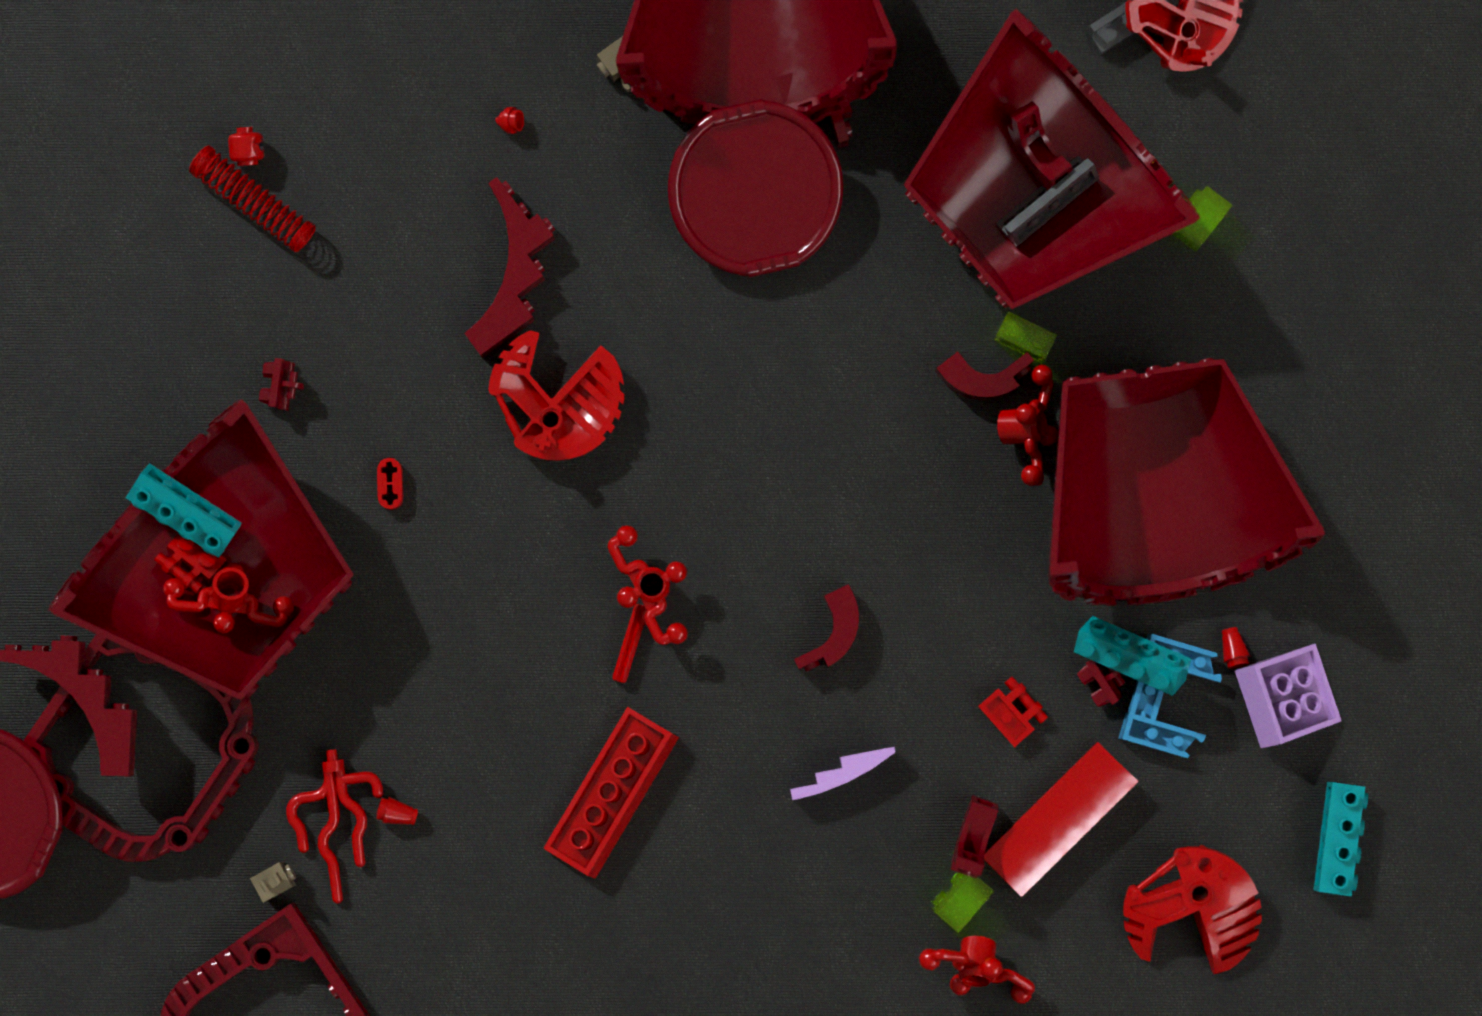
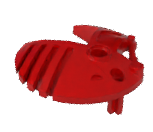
[1125,0,1243,71]
[489,330,625,461]
[1123,845,1262,975]

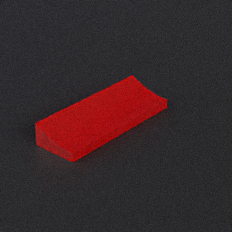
[544,707,679,879]
[984,742,1139,897]

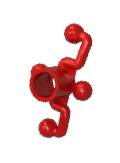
[997,364,1058,487]
[608,525,688,645]
[163,562,294,633]
[919,936,1035,1004]

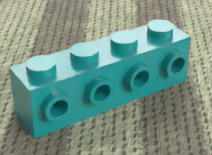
[126,463,242,558]
[1074,616,1192,696]
[1313,782,1368,896]

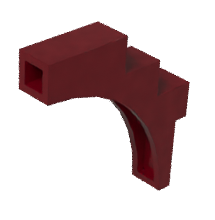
[464,177,555,358]
[0,635,137,776]

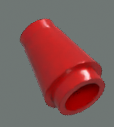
[1221,627,1250,669]
[376,797,418,825]

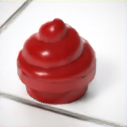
[495,107,524,134]

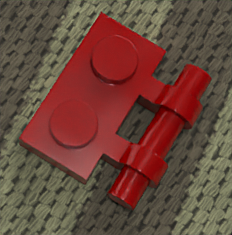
[154,533,227,594]
[978,676,1048,747]

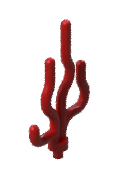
[286,749,383,904]

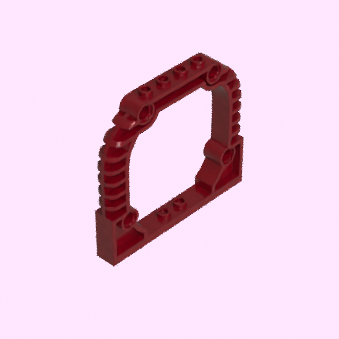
[24,634,259,862]
[160,902,370,1016]

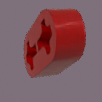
[377,458,404,510]

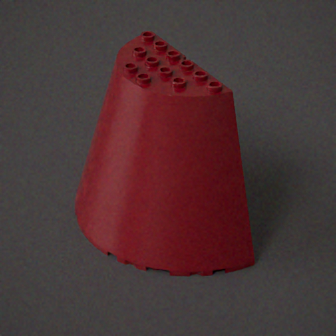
[616,0,896,124]
[904,9,1201,309]
[1048,358,1325,606]
[48,399,354,700]

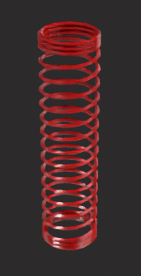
[189,145,316,253]

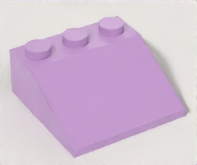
[1234,644,1342,748]

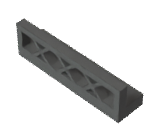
[1086,0,1179,55]
[996,156,1100,246]

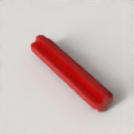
[612,604,646,683]

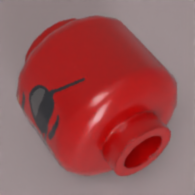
[228,127,265,166]

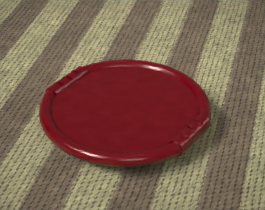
[667,99,844,278]
[0,729,63,899]

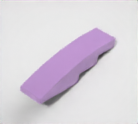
[790,747,895,800]

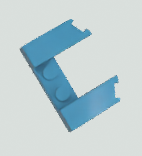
[1118,634,1222,758]

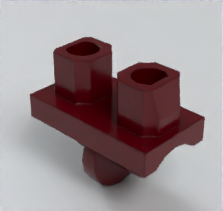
[259,358,305,411]
[1077,659,1125,707]

